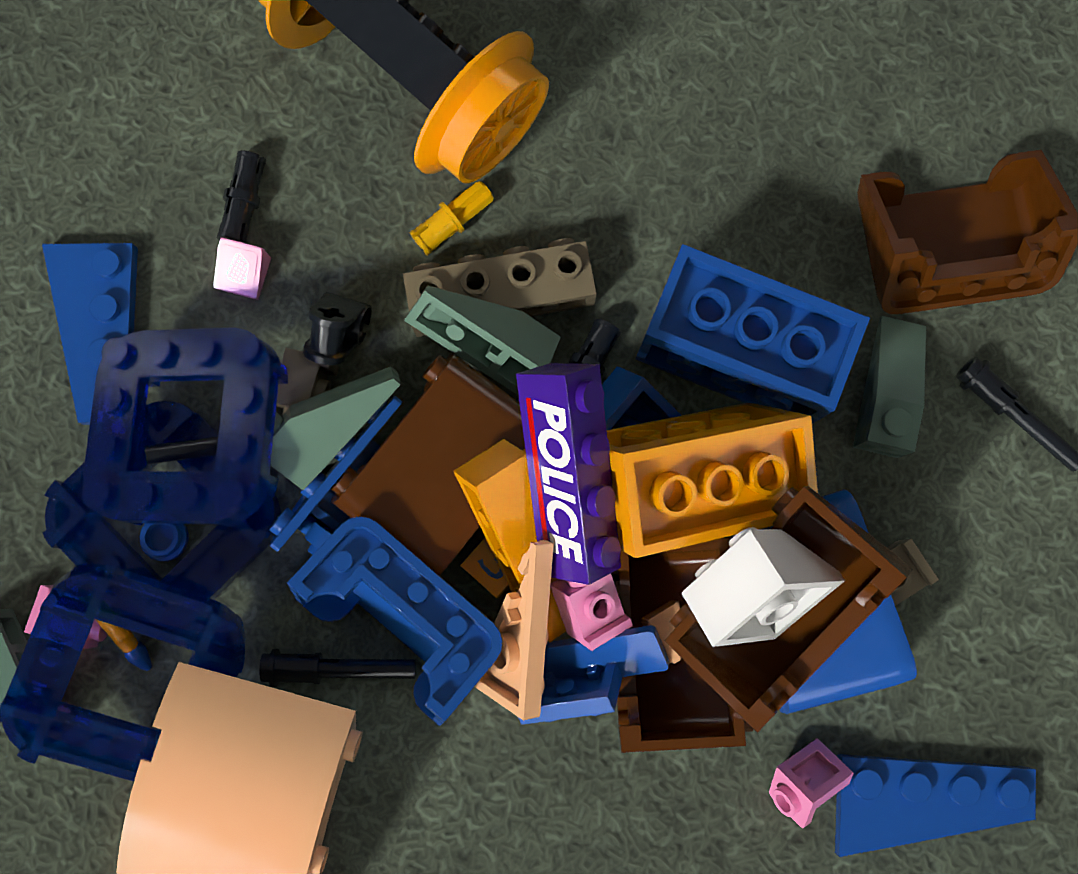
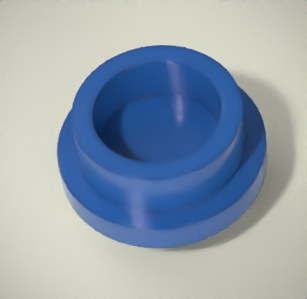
[140,514,189,561]

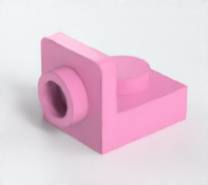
[769,738,854,828]

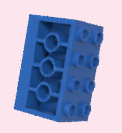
[636,244,870,424]

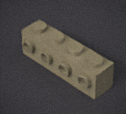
[403,238,596,337]

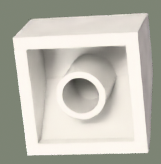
[682,527,845,647]

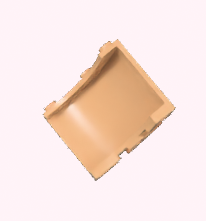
[116,662,363,874]

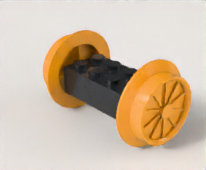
[258,0,549,183]

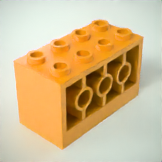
[607,403,818,558]

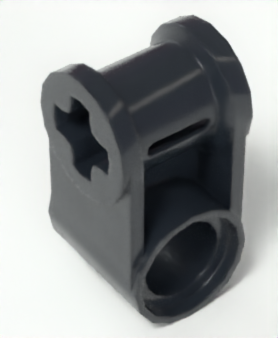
[303,292,372,365]

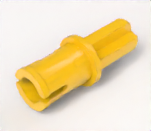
[409,181,494,256]

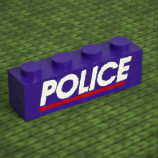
[516,363,621,585]

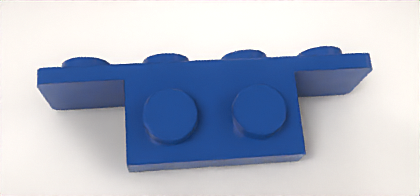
[269,396,402,552]
[518,625,669,725]

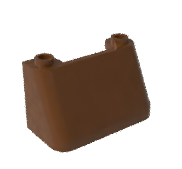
[857,150,1078,314]
[331,353,525,576]
[664,486,912,733]
[611,538,753,753]

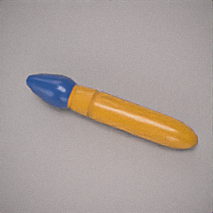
[78,584,152,671]

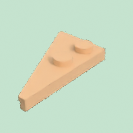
[474,540,554,721]

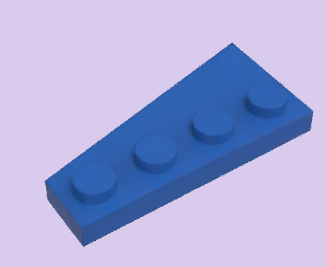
[42,243,138,425]
[835,754,1036,857]

